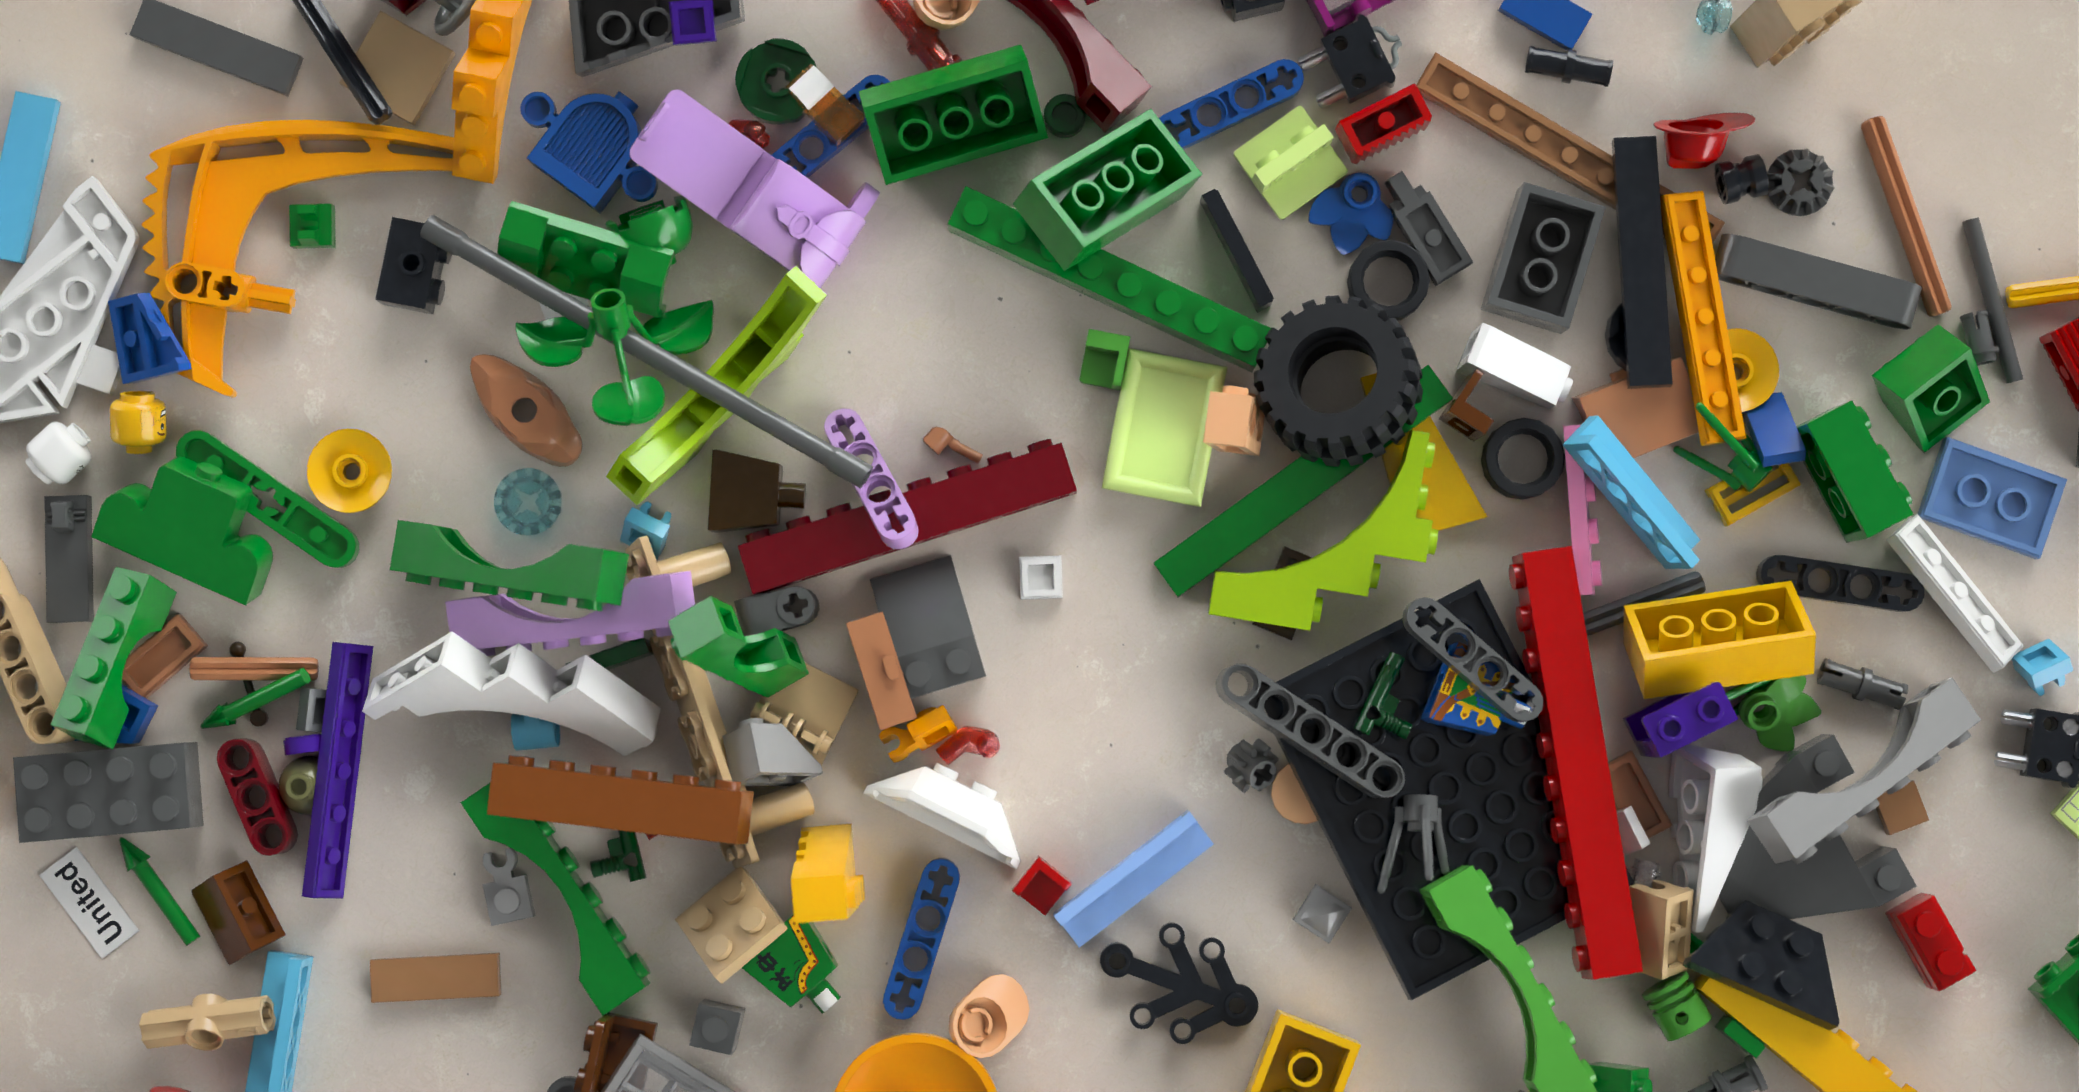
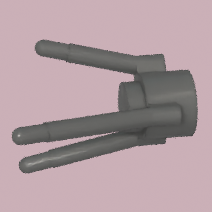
[1377,795,1450,894]

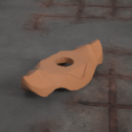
[470,354,582,467]

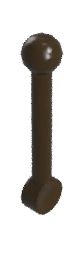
[229,642,268,727]

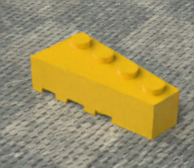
[791,823,865,923]

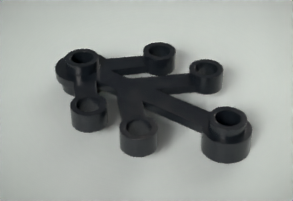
[1100,922,1258,1044]

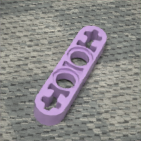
[824,408,919,549]

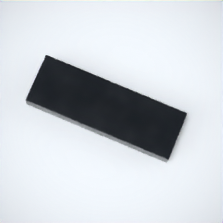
[1200,189,1274,313]

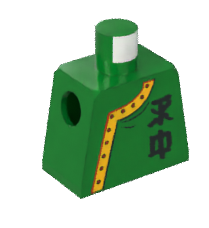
[742,914,841,1014]

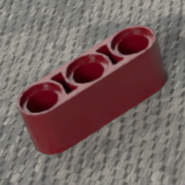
[216,738,298,856]

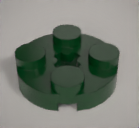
[735,38,817,125]

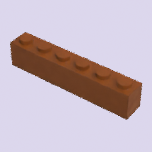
[487,755,754,844]

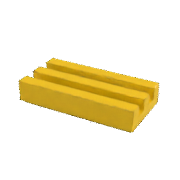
[1704,463,1801,527]

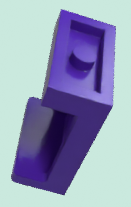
[1622,682,1739,758]

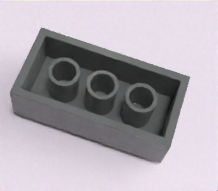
[13,742,204,843]

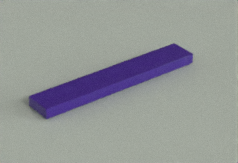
[302,642,374,899]

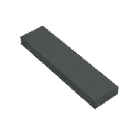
[129,0,304,97]

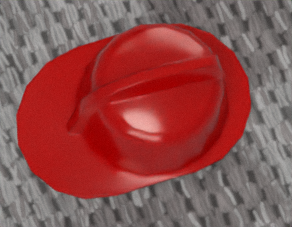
[1653,112,1756,169]

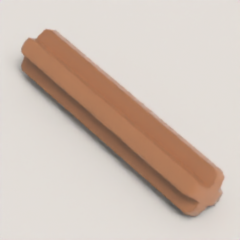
[189,657,319,681]

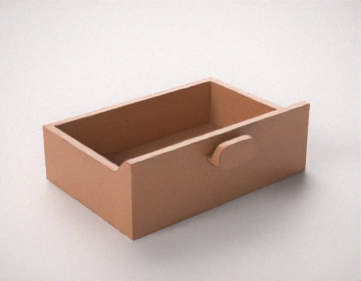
[1572,357,1699,458]
[846,611,917,730]

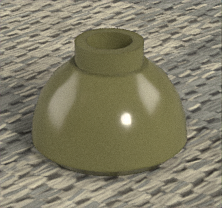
[278,756,318,815]

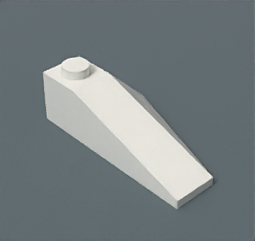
[1669,744,1763,933]

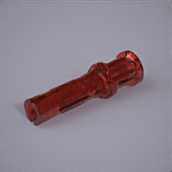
[876,0,962,71]

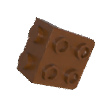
[574,1012,658,1092]

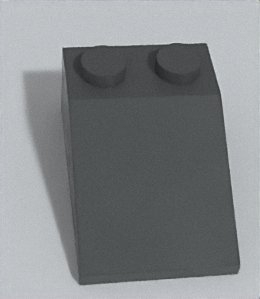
[870,555,987,699]

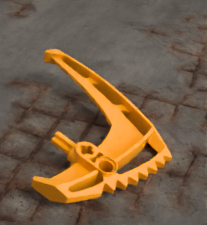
[141,120,454,398]

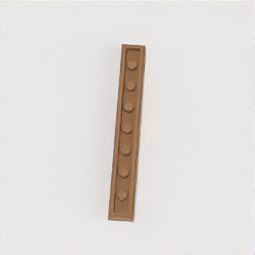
[1416,52,1725,244]

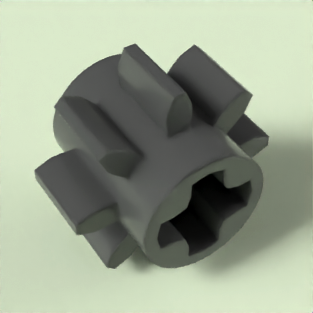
[1224,738,1279,793]

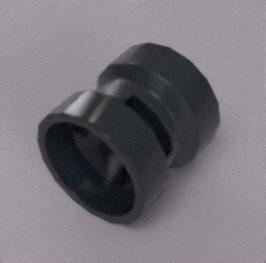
[1714,154,1769,205]

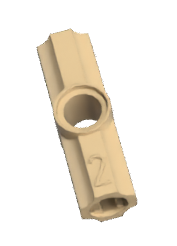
[139,994,276,1051]

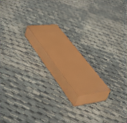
[370,952,501,1003]

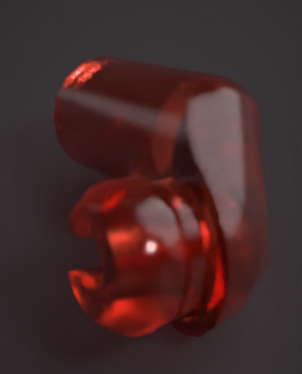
[935,726,1000,766]

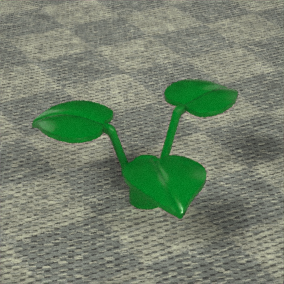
[515,288,714,426]

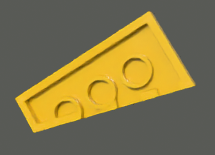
[1360,373,1488,531]

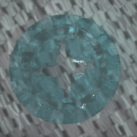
[494,468,562,535]

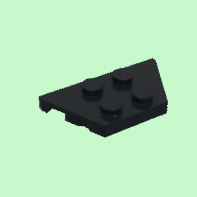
[1683,900,1839,1030]

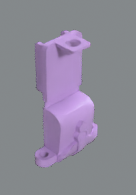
[629,90,880,288]

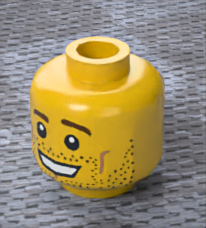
[109,391,167,454]

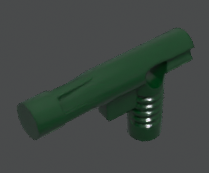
[1353,652,1412,739]
[590,830,647,882]

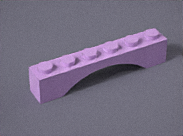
[445,571,695,656]

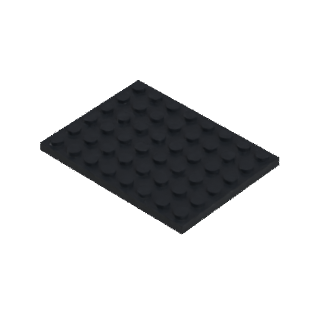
[1264,579,1634,1000]

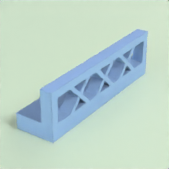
[1053,810,1214,948]

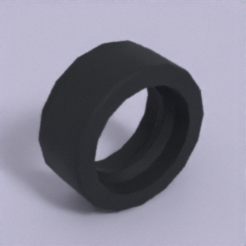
[1347,239,1430,321]
[1481,418,1565,500]

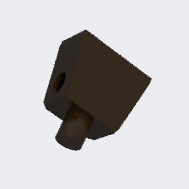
[708,450,806,533]

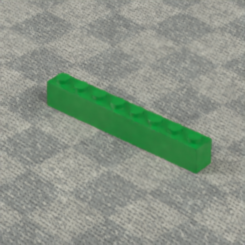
[947,186,1271,373]

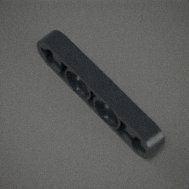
[1756,555,1925,612]

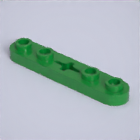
[176,430,359,568]

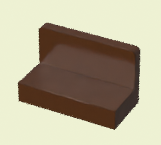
[1439,369,1494,442]
[191,860,286,965]

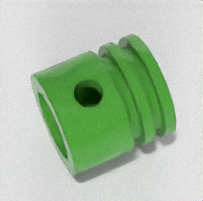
[1641,971,1712,1041]

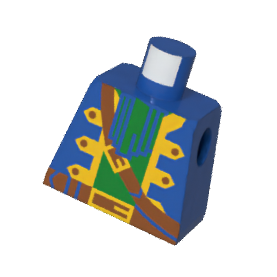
[1420,642,1531,736]

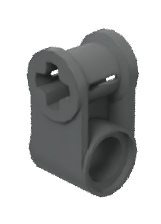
[734,586,820,636]

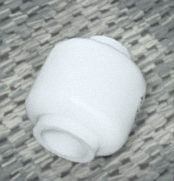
[25,422,91,485]

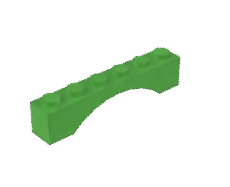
[1419,865,1597,1092]

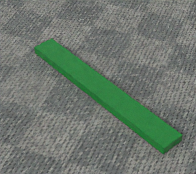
[1153,365,1453,598]

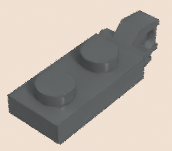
[1385,171,1473,286]

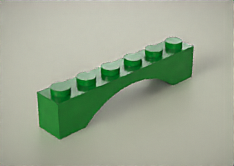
[389,520,629,612]
[460,782,651,1016]

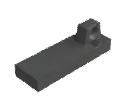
[44,495,94,623]

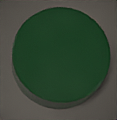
[1044,94,1086,138]

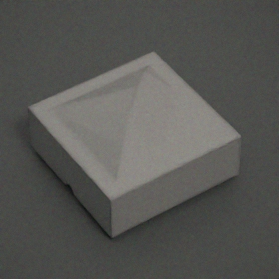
[1293,884,1352,943]

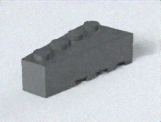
[569,0,745,77]

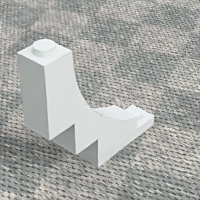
[362,632,661,756]

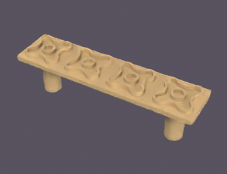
[625,535,815,868]

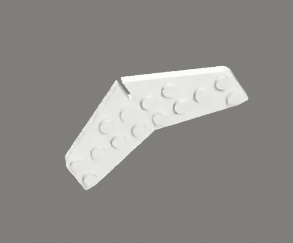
[0,176,139,423]

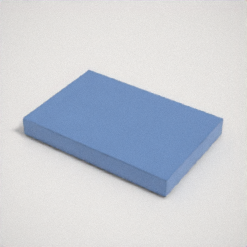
[1917,437,2067,559]

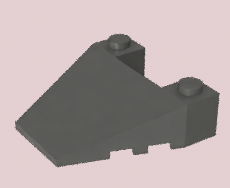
[1719,734,1917,919]

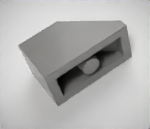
[722,718,823,786]

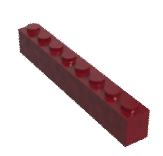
[738,439,1077,595]

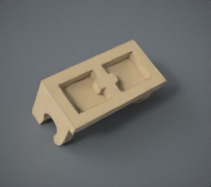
[1629,880,1694,980]

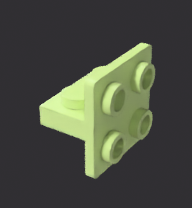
[1234,106,1348,220]

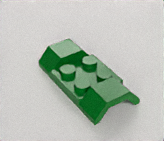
[497,201,674,318]

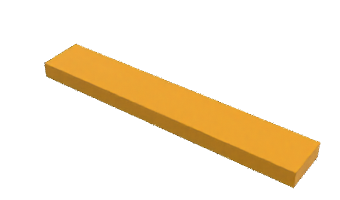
[1660,191,1746,446]

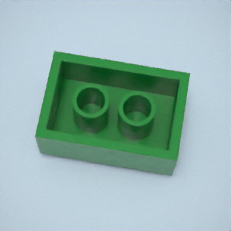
[1796,400,1914,543]

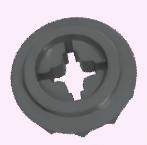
[1767,149,1834,216]

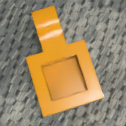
[878,705,958,763]

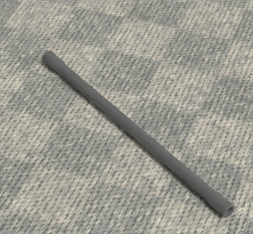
[420,215,873,489]

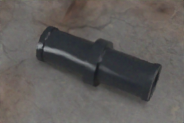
[1525,46,1613,87]

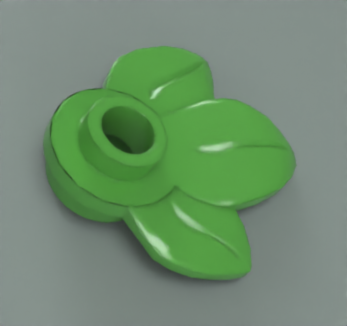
[1738,676,1821,752]

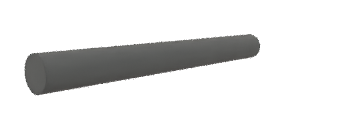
[1962,217,2023,384]

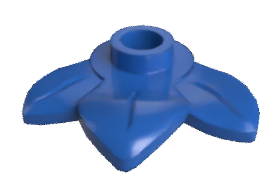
[1309,172,1393,255]

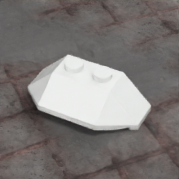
[863,762,1021,869]

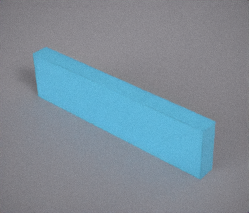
[0,91,61,264]

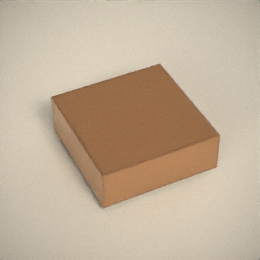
[1876,780,1929,835]

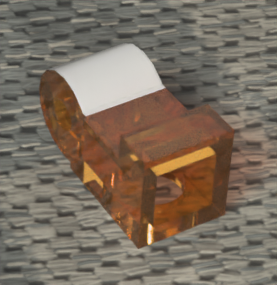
[785,64,865,147]

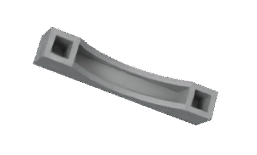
[1747,678,1981,864]

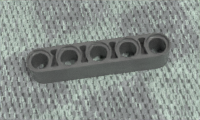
[1715,233,1922,330]
[1216,664,1405,798]

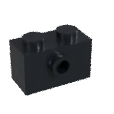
[375,217,452,314]

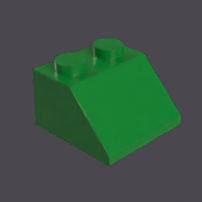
[1872,324,1990,453]

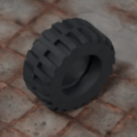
[1254,295,1423,467]

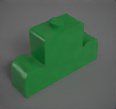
[91,456,273,606]

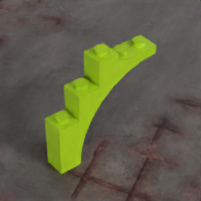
[606,266,827,505]
[1208,430,1438,631]

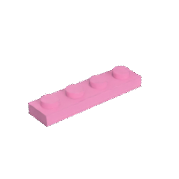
[1563,425,1602,596]

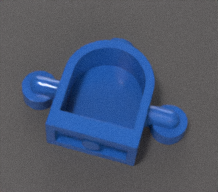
[520,91,658,214]

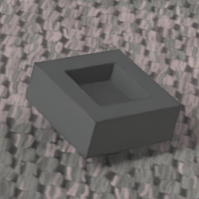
[296,687,327,732]

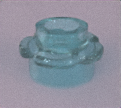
[1696,0,1732,35]

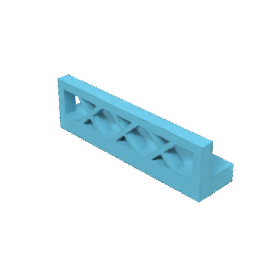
[1563,415,1700,569]
[245,950,314,1092]

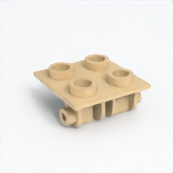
[750,663,859,766]

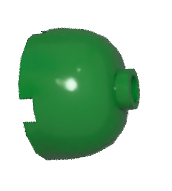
[605,196,693,266]

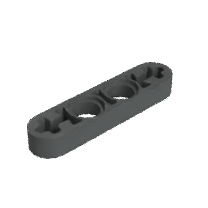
[1402,597,1543,722]

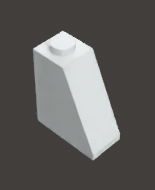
[1456,323,1573,409]

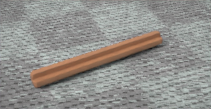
[1861,116,1952,317]

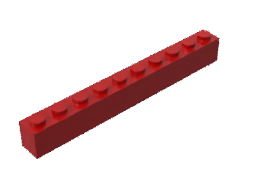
[1508,546,1643,980]

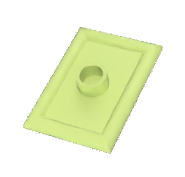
[1101,348,1228,507]

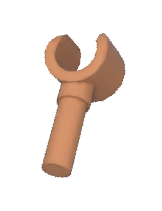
[923,427,983,464]

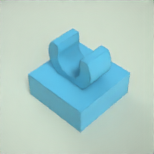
[620,502,671,560]
[2012,639,2073,696]

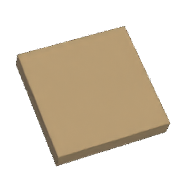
[339,10,456,126]

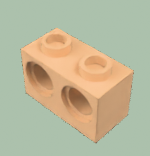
[1203,386,1265,456]

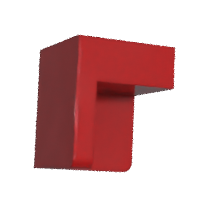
[1012,855,1072,916]

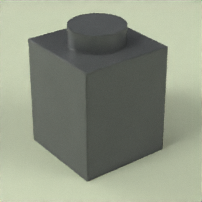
[689,999,746,1055]

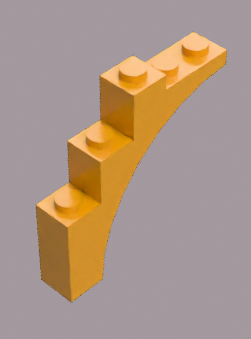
[451,0,532,184]

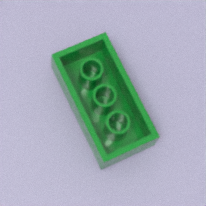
[859,44,1048,185]
[1013,109,1202,271]

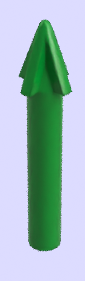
[200,668,311,729]
[119,837,201,946]

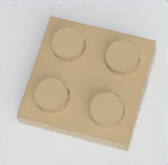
[675,867,788,983]

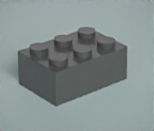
[1481,182,1606,334]

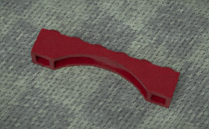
[1006,0,1152,133]

